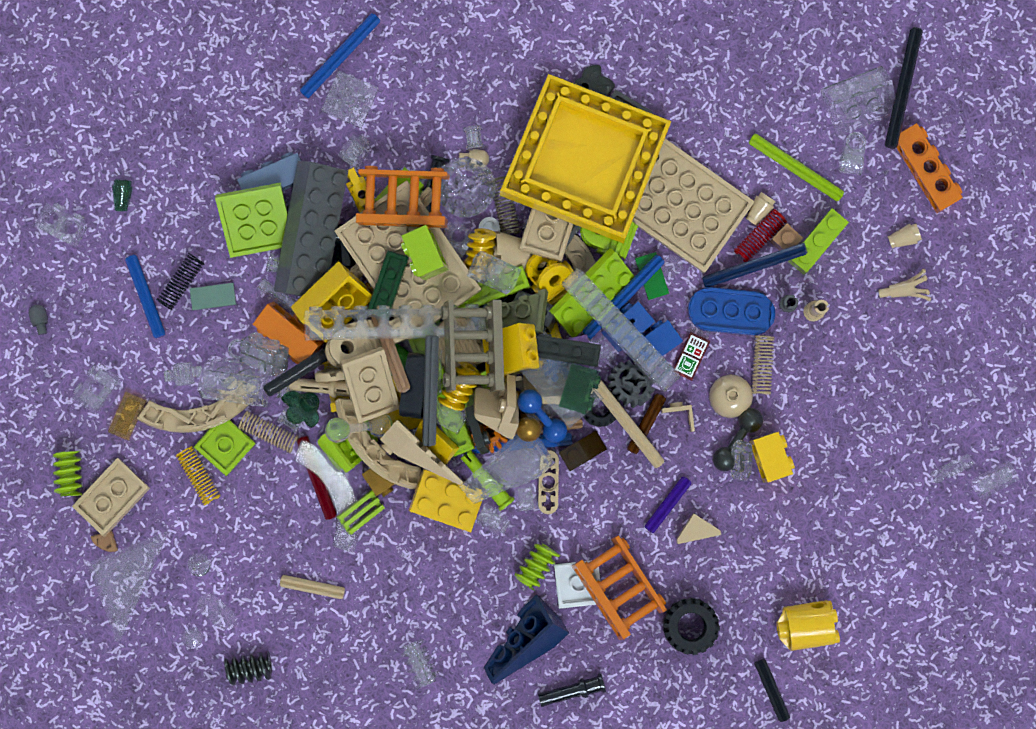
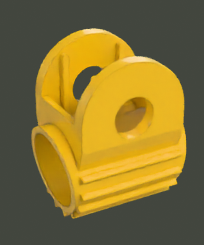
[525,254,578,306]

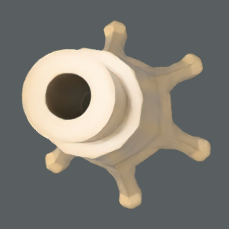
[878,269,931,301]

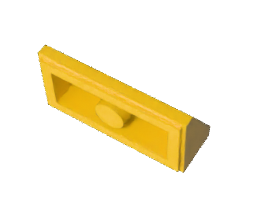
[415,419,459,465]

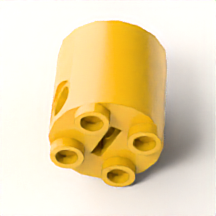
[776,600,840,651]

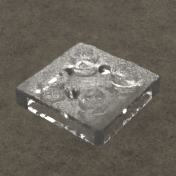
[321,70,379,129]

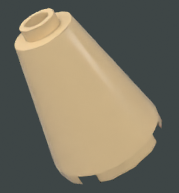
[490,231,547,275]

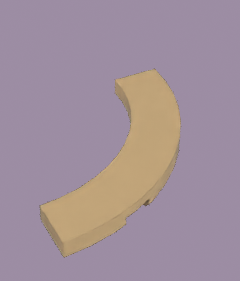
[137,379,259,433]
[335,398,422,490]

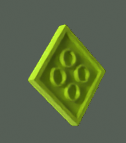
[215,182,288,258]

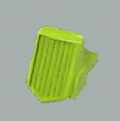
[318,420,377,473]

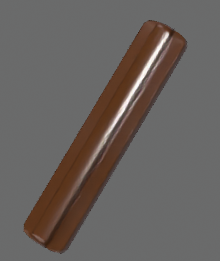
[627,393,666,454]

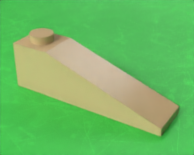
[380,420,464,485]

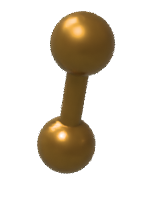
[516,391,542,442]

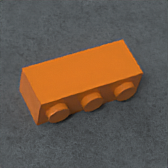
[253,301,325,364]

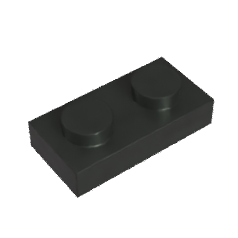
[465,405,491,454]

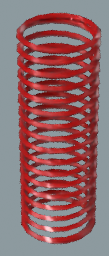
[734,209,787,262]

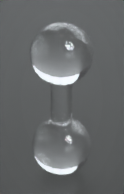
[325,414,393,443]

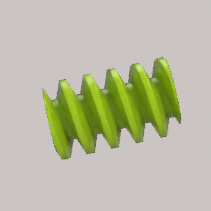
[53,451,82,496]
[514,543,560,592]

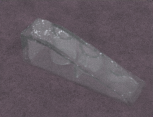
[459,434,555,504]

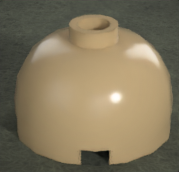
[709,374,753,418]

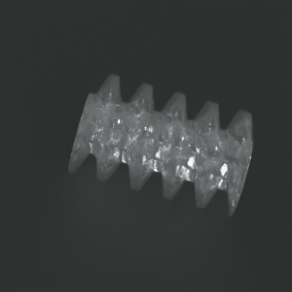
[399,639,439,689]

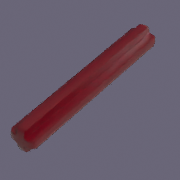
[296,436,337,520]

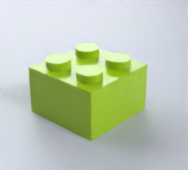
[400,225,449,280]

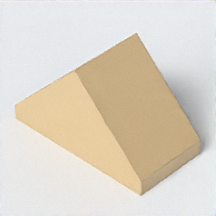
[676,513,721,544]

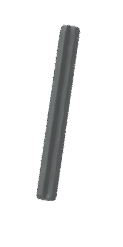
[422,335,439,446]

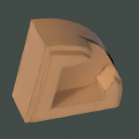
[90,530,119,552]

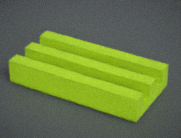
[337,490,385,535]

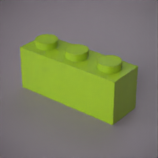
[788,208,849,275]

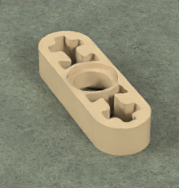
[538,450,559,514]

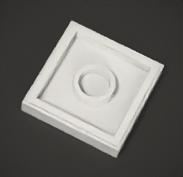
[554,560,600,609]

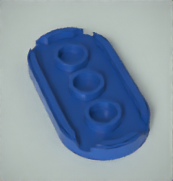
[688,287,775,336]

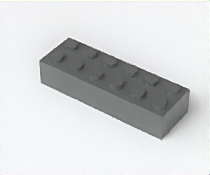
[274,161,348,297]

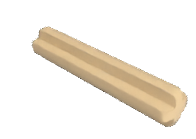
[280,575,345,599]

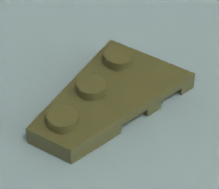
[478,289,548,334]

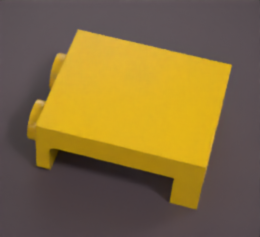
[482,323,540,379]

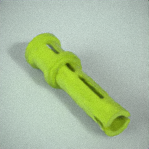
[460,450,515,511]

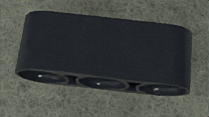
[399,352,425,419]

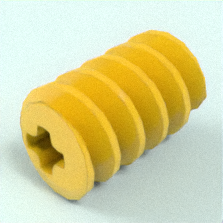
[464,228,497,277]
[438,362,481,411]

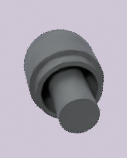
[28,304,48,335]

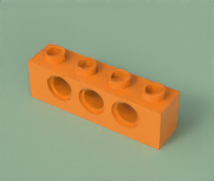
[897,123,963,213]

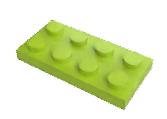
[549,248,635,338]

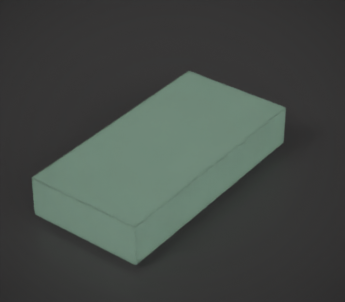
[190,283,237,311]

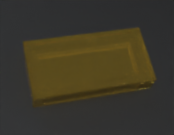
[108,392,147,441]

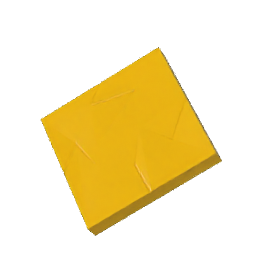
[500,74,671,244]

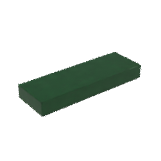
[366,250,409,321]

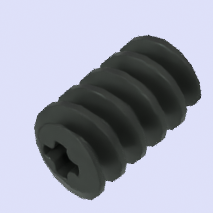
[224,651,272,686]

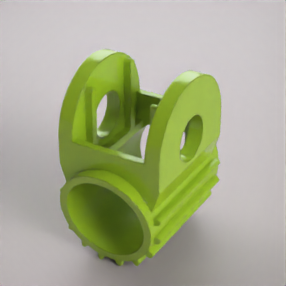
[580,222,638,259]

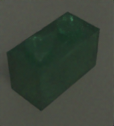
[559,363,601,414]

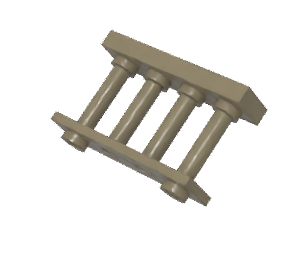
[441,300,504,392]

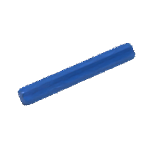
[125,255,165,338]

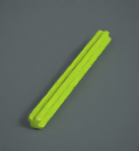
[749,134,844,201]

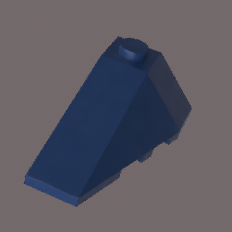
[484,594,569,685]

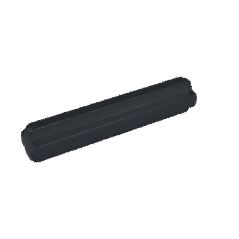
[755,659,790,722]

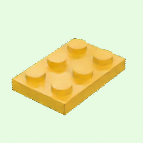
[408,469,485,532]

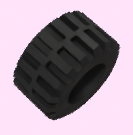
[662,598,720,655]

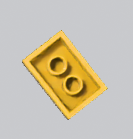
[291,261,372,343]

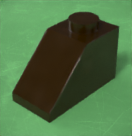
[559,431,607,472]

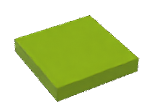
[194,420,256,476]

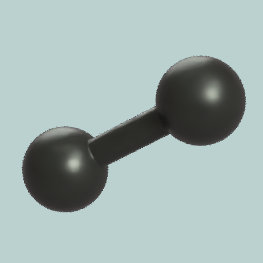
[712,408,763,472]

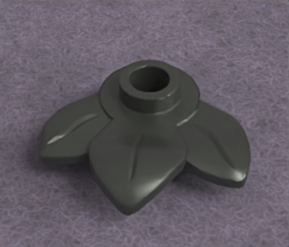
[574,65,615,95]

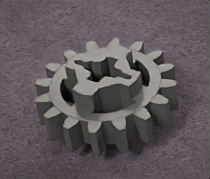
[607,360,655,408]

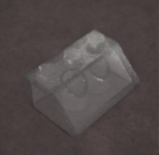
[821,66,895,137]
[197,355,275,407]

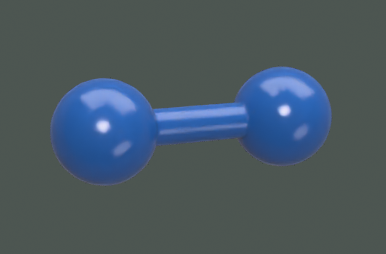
[517,389,567,443]

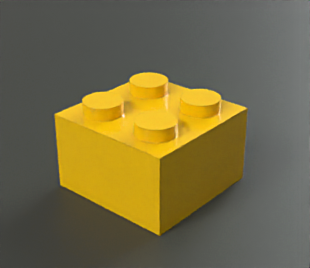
[749,432,795,483]

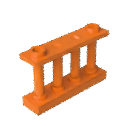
[356,166,450,228]
[571,535,667,640]

